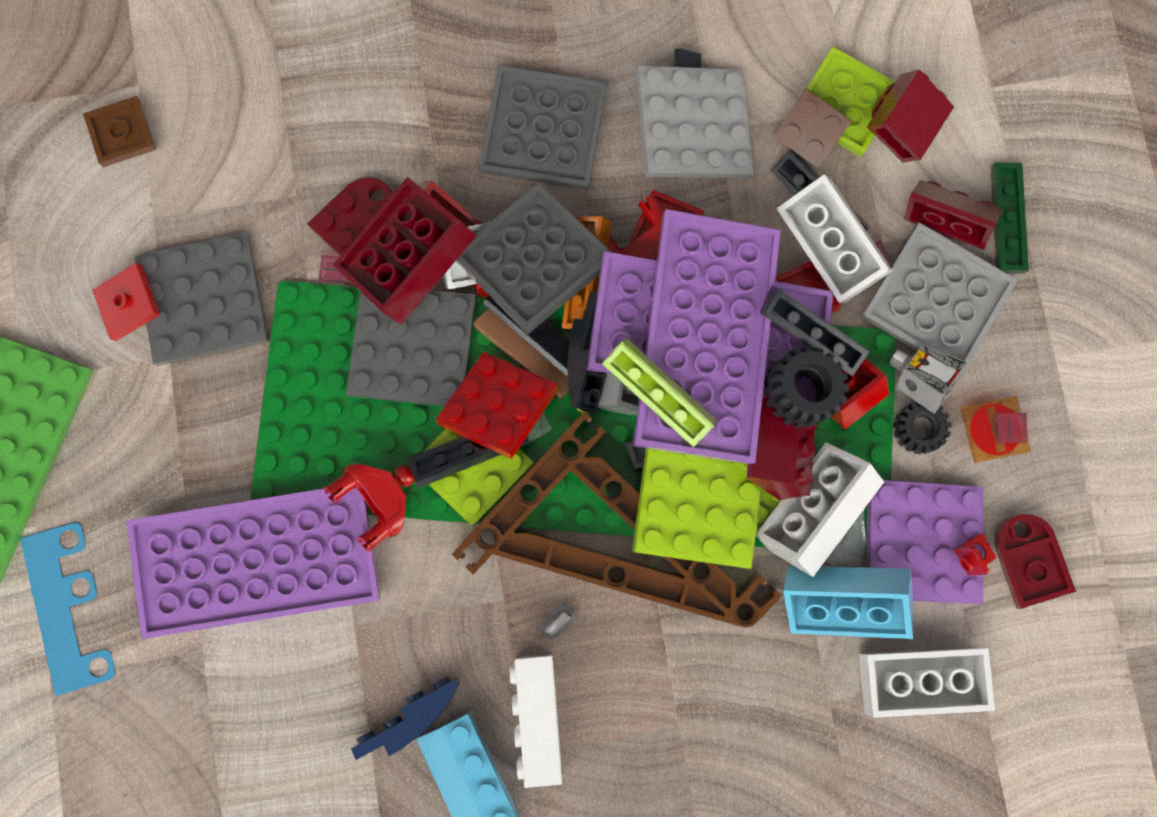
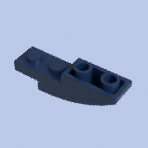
[351,676,460,760]

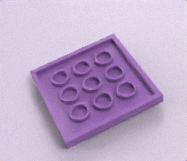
[866,480,983,604]

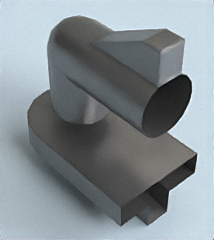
[539,601,578,639]

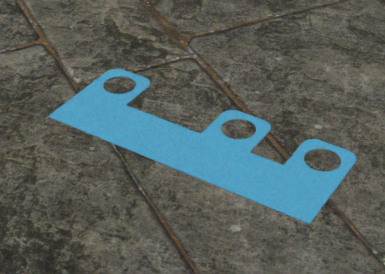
[20,523,115,696]

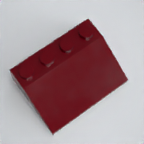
[333,177,476,325]

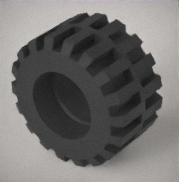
[763,346,849,428]

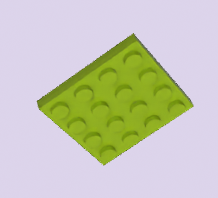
[632,448,761,569]

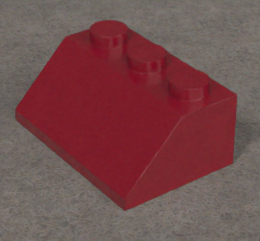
[904,180,1002,250]
[746,397,817,500]

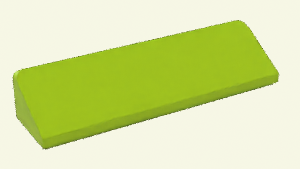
[602,338,716,447]

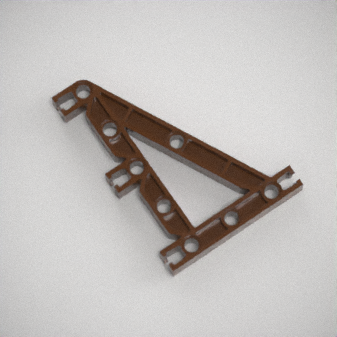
[451,412,782,628]

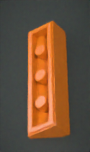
[562,216,612,330]

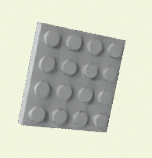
[635,66,754,178]
[861,222,1017,375]

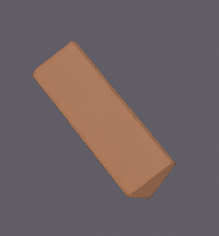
[473,309,569,400]

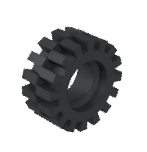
[893,402,952,454]

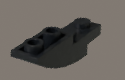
[567,291,607,414]

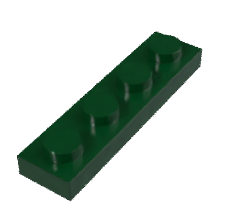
[991,163,1029,274]

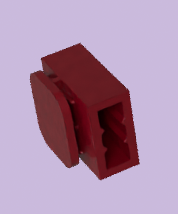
[867,69,954,163]

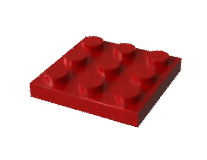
[436,352,558,459]

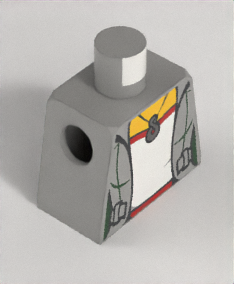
[889,346,967,414]

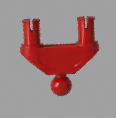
[608,195,663,261]
[323,463,415,552]

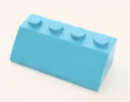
[783,566,913,639]
[416,711,520,817]

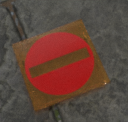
[960,396,1031,463]

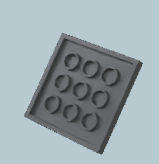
[479,65,607,190]
[456,183,612,335]
[135,232,269,366]
[346,290,476,407]

